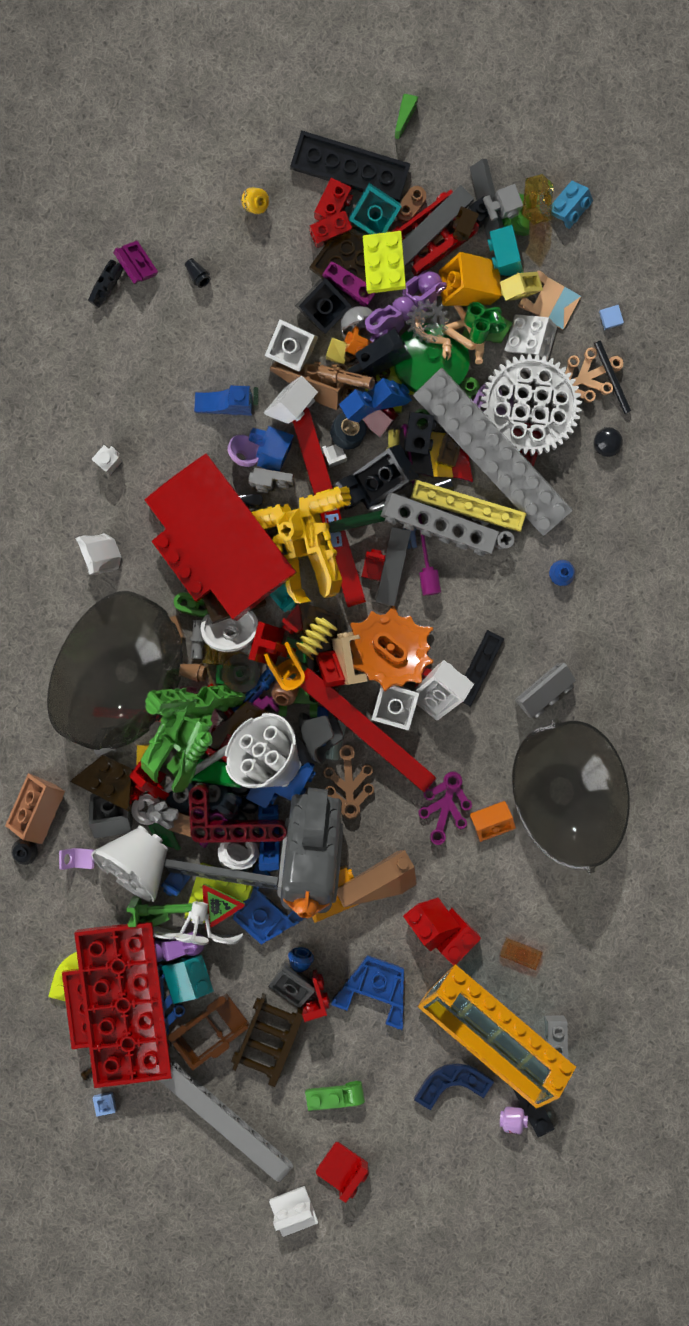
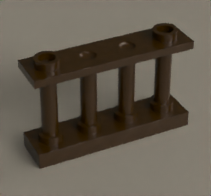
[231,993,303,1087]

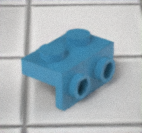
[547,181,593,229]

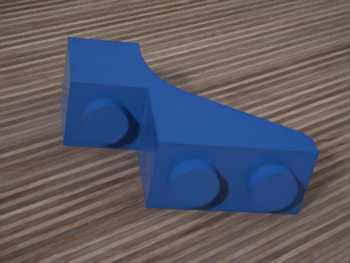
[339,378,412,423]
[246,763,316,809]

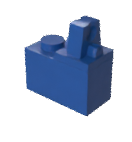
[249,426,294,472]

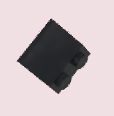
[295,278,352,334]

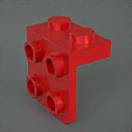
[316,1142,369,1203]

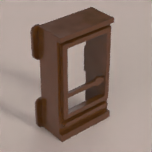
[168,993,250,1071]

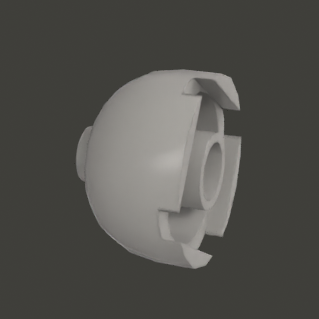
[341,306,377,340]

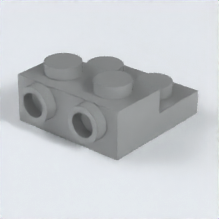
[249,468,294,493]

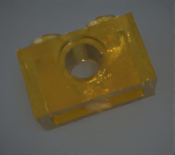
[522,174,554,224]

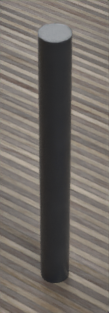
[594,340,631,414]

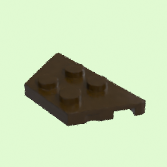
[299,603,342,673]
[70,755,134,812]

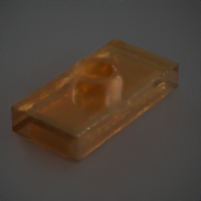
[499,937,543,970]

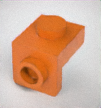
[344,326,372,356]

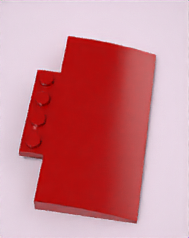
[144,453,297,621]
[62,922,172,1088]

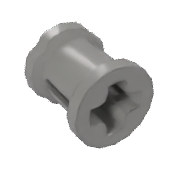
[494,531,514,549]

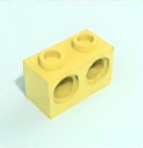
[500,272,543,301]

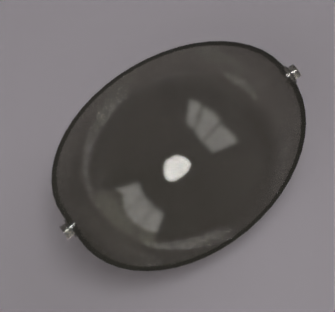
[512,718,630,874]

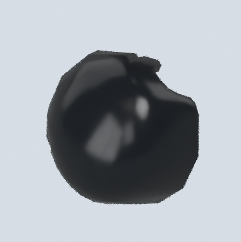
[593,427,623,457]

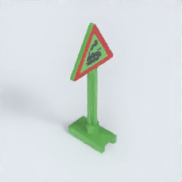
[127,884,245,930]

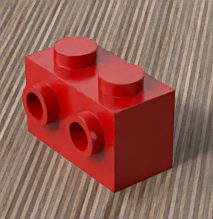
[314,178,353,221]

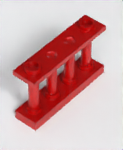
[391,190,479,276]

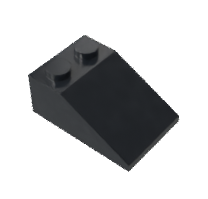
[353,444,420,510]

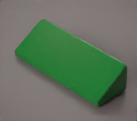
[192,759,242,788]

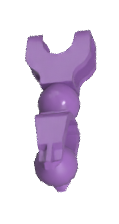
[365,270,447,342]
[155,931,205,963]

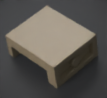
[332,632,367,685]

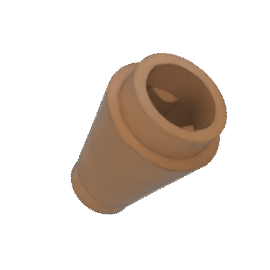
[177,664,207,682]

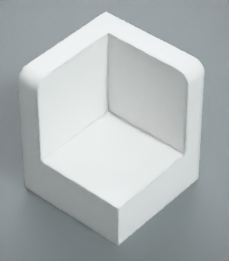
[322,445,347,468]

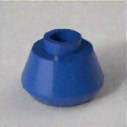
[549,560,575,586]
[288,947,314,972]

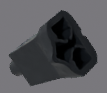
[347,327,412,377]

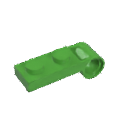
[305,1081,365,1111]

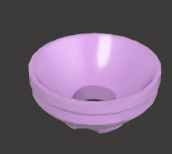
[228,435,259,467]

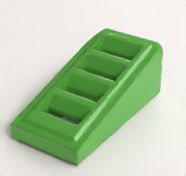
[395,93,418,139]

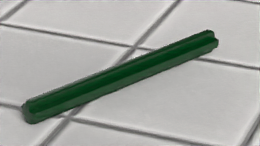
[328,502,438,533]

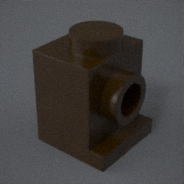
[452,206,479,241]

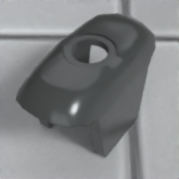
[298,712,344,764]

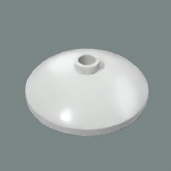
[201,611,258,652]

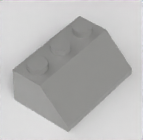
[515,663,576,718]

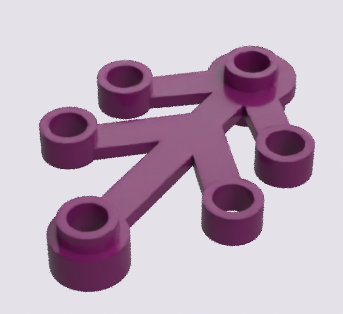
[418,771,472,845]

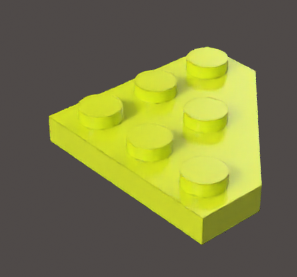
[184,862,253,924]

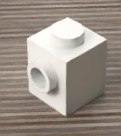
[92,445,122,475]

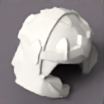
[218,842,259,872]

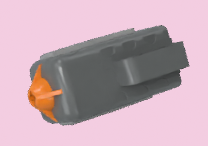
[278,787,343,918]

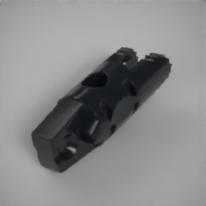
[88,259,124,308]

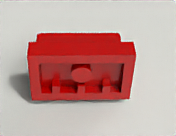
[302,969,330,1022]

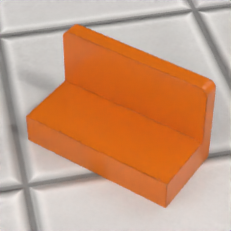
[470,801,516,842]

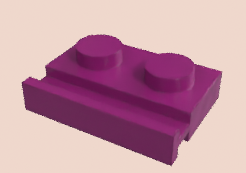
[113,240,158,284]

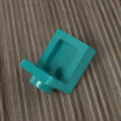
[270,583,297,612]

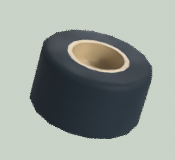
[330,412,367,450]

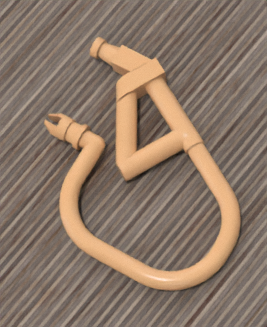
[413,293,485,364]

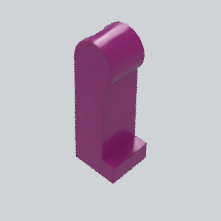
[322,262,376,307]

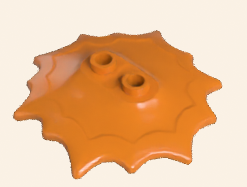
[350,606,434,691]

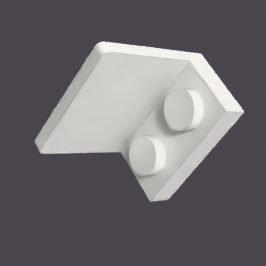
[505,314,557,361]

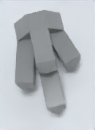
[147,801,179,829]

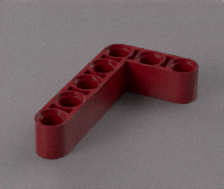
[189,783,287,843]

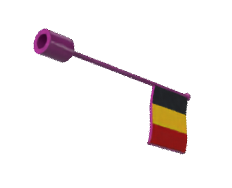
[401,424,473,596]

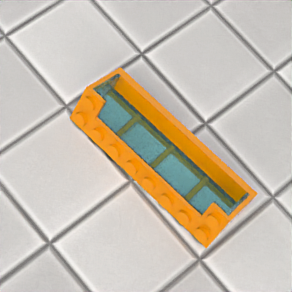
[417,964,576,1109]

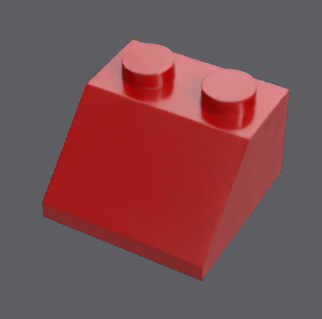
[403,898,461,952]
[436,908,482,965]

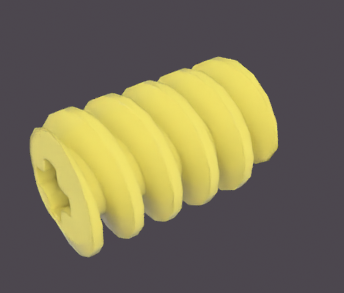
[296,617,337,660]

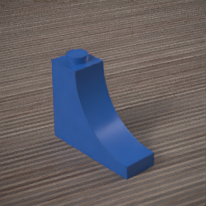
[194,385,253,416]

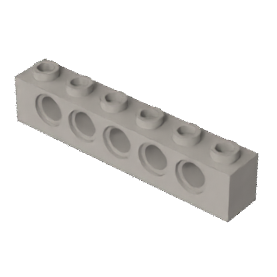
[381,493,499,556]

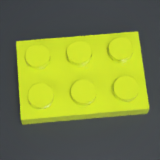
[363,231,406,294]

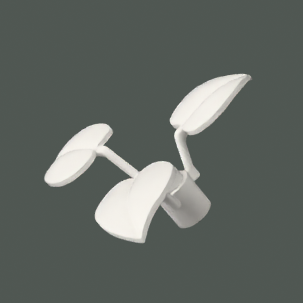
[153,901,243,945]

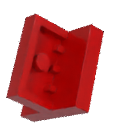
[248,622,296,664]

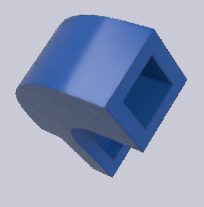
[258,805,280,871]

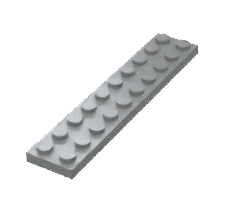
[413,367,573,536]

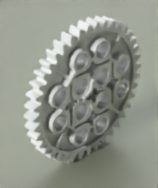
[480,354,582,456]

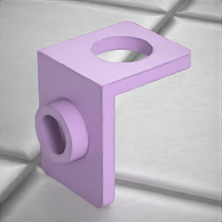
[59,848,94,870]

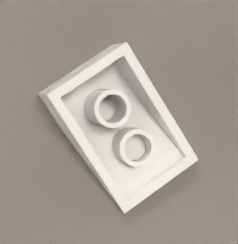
[413,660,474,721]

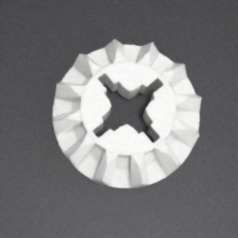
[132,794,160,825]

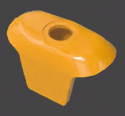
[264,642,305,691]

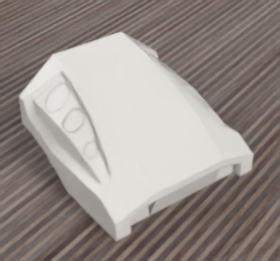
[75,533,121,575]

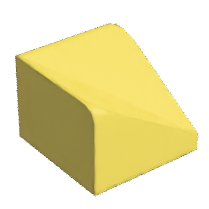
[326,338,346,364]

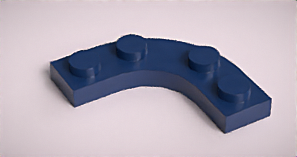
[414,1063,494,1110]

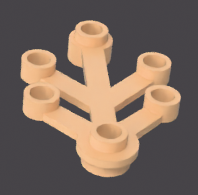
[558,347,623,403]

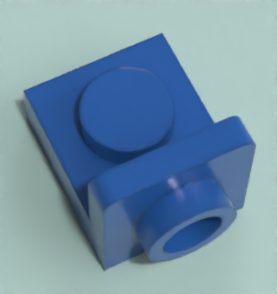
[161,873,191,897]

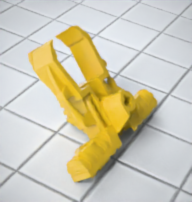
[252,486,351,603]

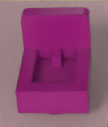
[253,695,280,712]

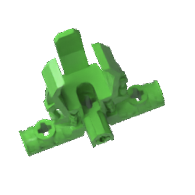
[141,684,246,793]

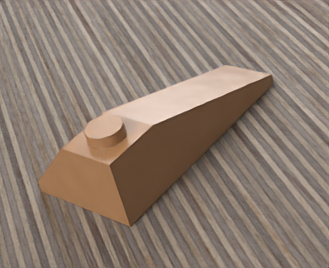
[270,361,351,410]
[337,850,417,907]

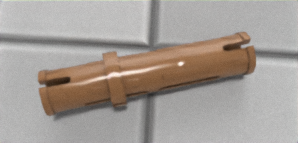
[318,365,375,390]

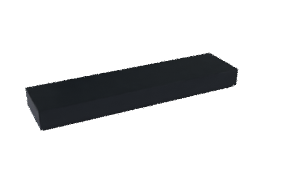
[462,630,504,707]

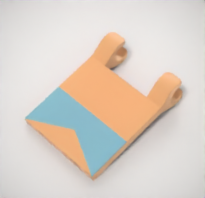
[518,271,581,330]

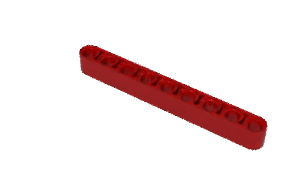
[300,668,436,793]

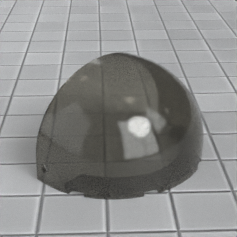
[47,591,183,750]

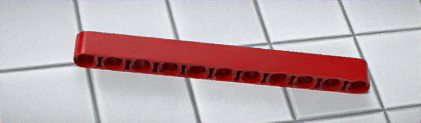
[292,408,366,608]

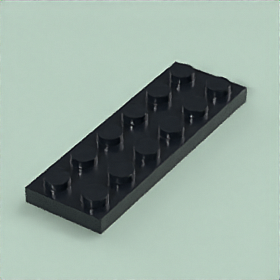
[290,130,411,202]

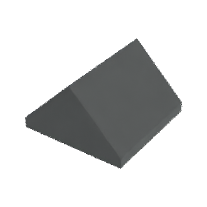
[268,962,315,1008]

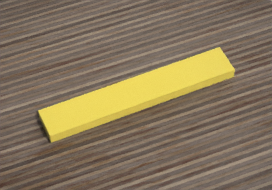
[410,480,526,532]

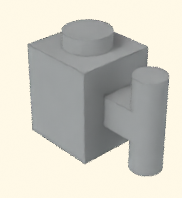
[483,184,523,221]

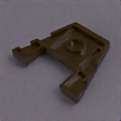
[210,701,269,751]

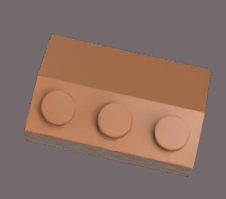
[5,773,65,844]

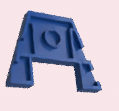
[233,863,306,944]
[331,955,404,1030]

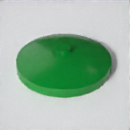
[394,323,470,393]

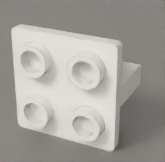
[269,1186,318,1237]

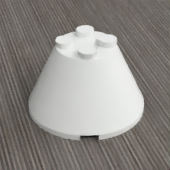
[225,713,301,788]
[91,825,168,902]

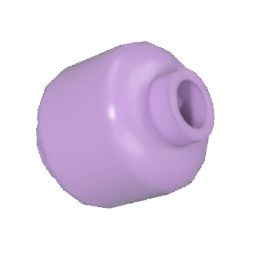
[500,1106,528,1134]

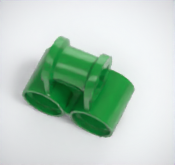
[464,302,507,344]

